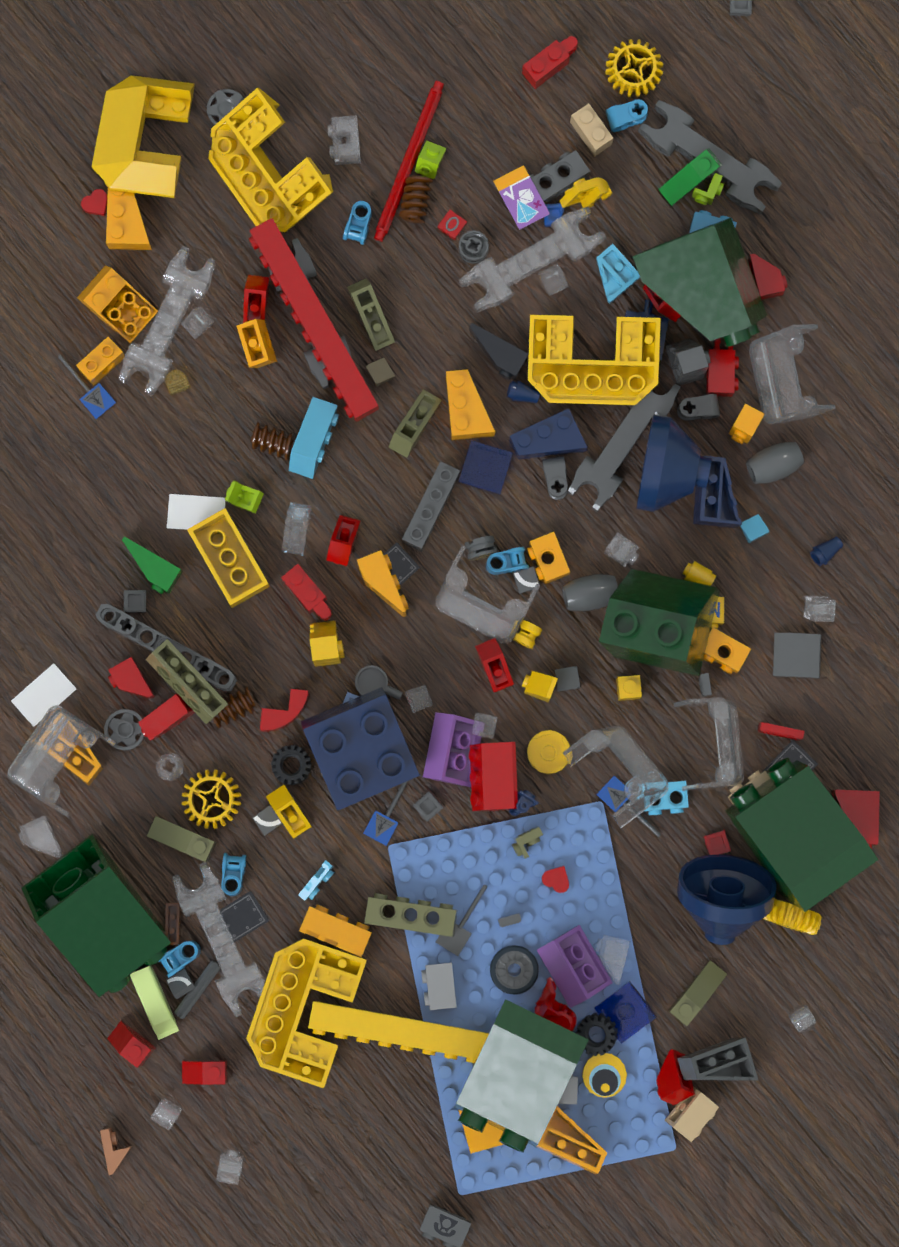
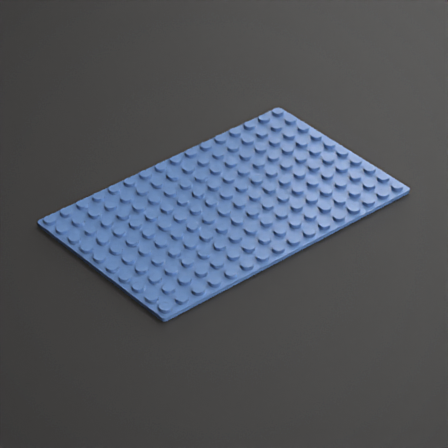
[388,801,676,1195]

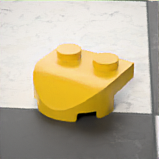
[559,177,612,210]

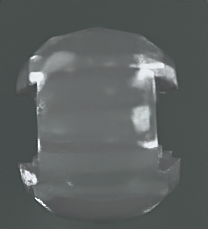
[156,753,184,781]
[789,1005,816,1033]

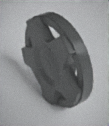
[207,89,244,125]
[104,709,145,751]

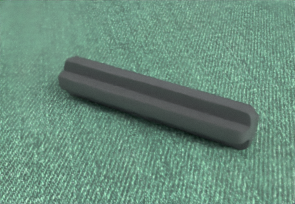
[174,960,221,1019]

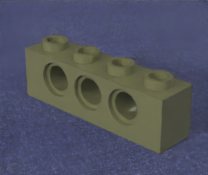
[146,639,228,724]
[364,893,458,937]

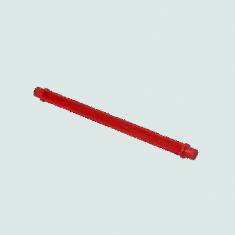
[374,81,444,242]

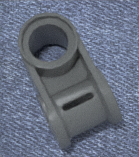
[677,394,720,421]
[542,456,567,500]

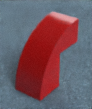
[260,689,309,732]

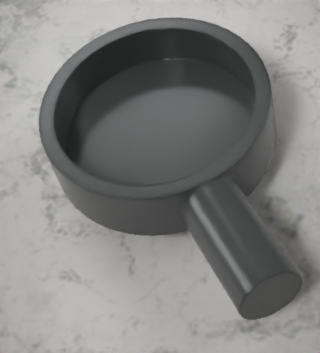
[355,665,403,700]

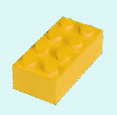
[187,508,270,608]

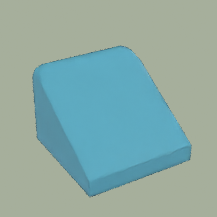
[740,514,770,543]

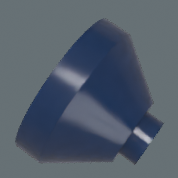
[636,414,712,512]
[677,855,776,945]

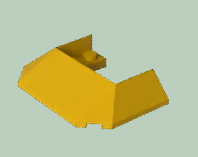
[92,75,195,198]
[208,88,333,232]
[528,315,661,405]
[246,939,367,1088]

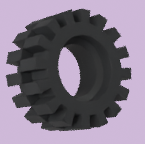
[271,745,312,785]
[576,1013,618,1056]

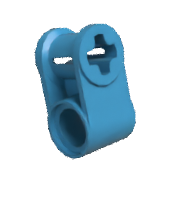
[605,100,648,132]
[343,201,372,245]
[486,547,529,575]
[221,853,246,896]
[158,941,200,978]

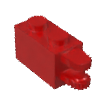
[522,36,578,89]
[706,338,739,397]
[281,564,332,621]

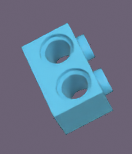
[641,781,689,815]

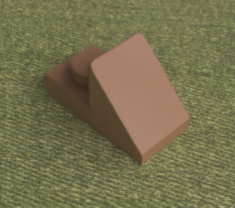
[100,1127,132,1175]

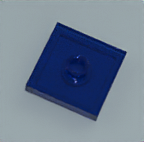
[459,440,513,495]
[594,981,657,1044]

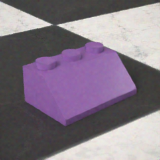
[423,713,484,787]
[537,925,613,1008]

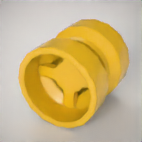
[513,620,542,649]

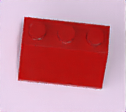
[469,742,518,811]

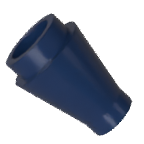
[507,380,540,403]
[810,536,843,566]

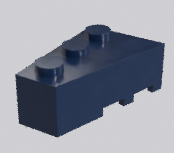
[509,409,588,460]
[693,456,742,528]

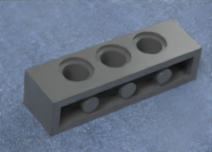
[503,150,590,205]
[402,461,460,552]

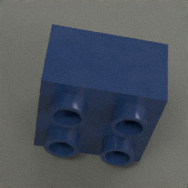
[300,687,420,811]

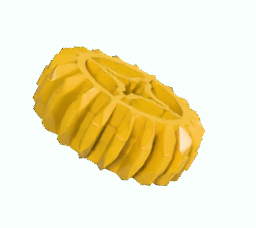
[605,39,663,98]
[182,770,241,829]
[763,899,822,935]

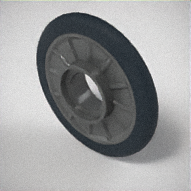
[490,945,539,995]

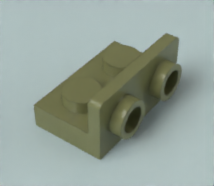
[512,826,543,859]

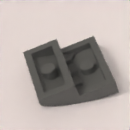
[773,633,822,678]

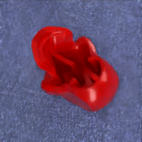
[534,977,577,1031]

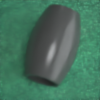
[746,442,804,484]
[562,574,618,612]

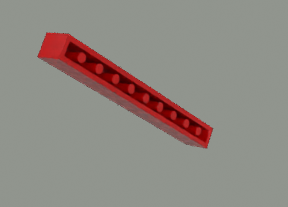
[248,218,379,422]

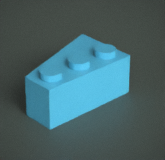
[289,397,339,479]

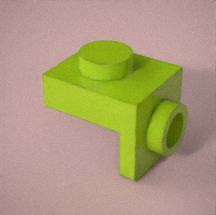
[415,140,446,179]
[692,173,724,205]
[225,480,264,514]

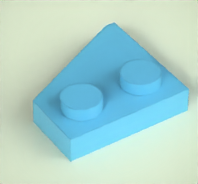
[596,244,640,304]
[299,860,334,901]

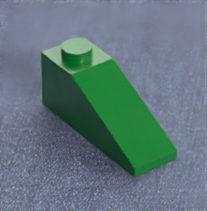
[658,148,722,206]
[122,536,183,594]

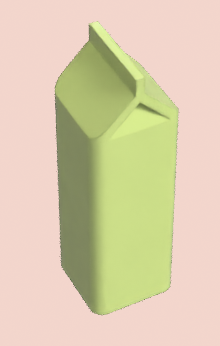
[130,965,179,1040]

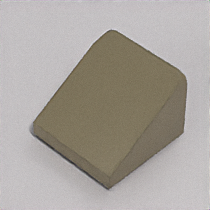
[365,358,395,387]

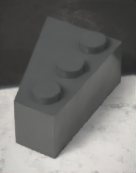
[665,338,711,386]
[677,1037,758,1081]

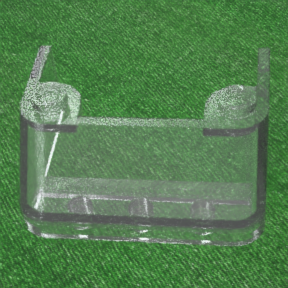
[749,324,836,424]
[435,545,540,644]
[673,697,744,791]
[8,705,116,817]
[563,725,669,829]

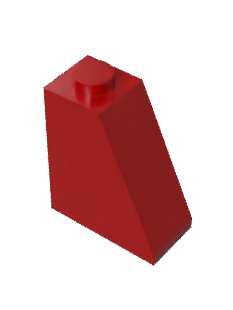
[138,694,195,741]
[832,790,880,849]
[107,1020,156,1068]

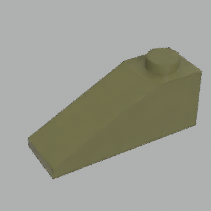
[347,279,395,351]
[389,389,442,458]
[147,816,216,863]
[668,960,727,1026]

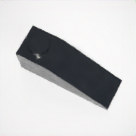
[469,323,529,380]

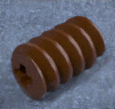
[399,175,433,223]
[251,422,295,461]
[213,686,257,728]

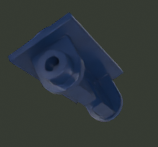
[509,790,539,816]

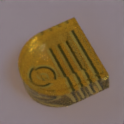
[165,370,191,396]

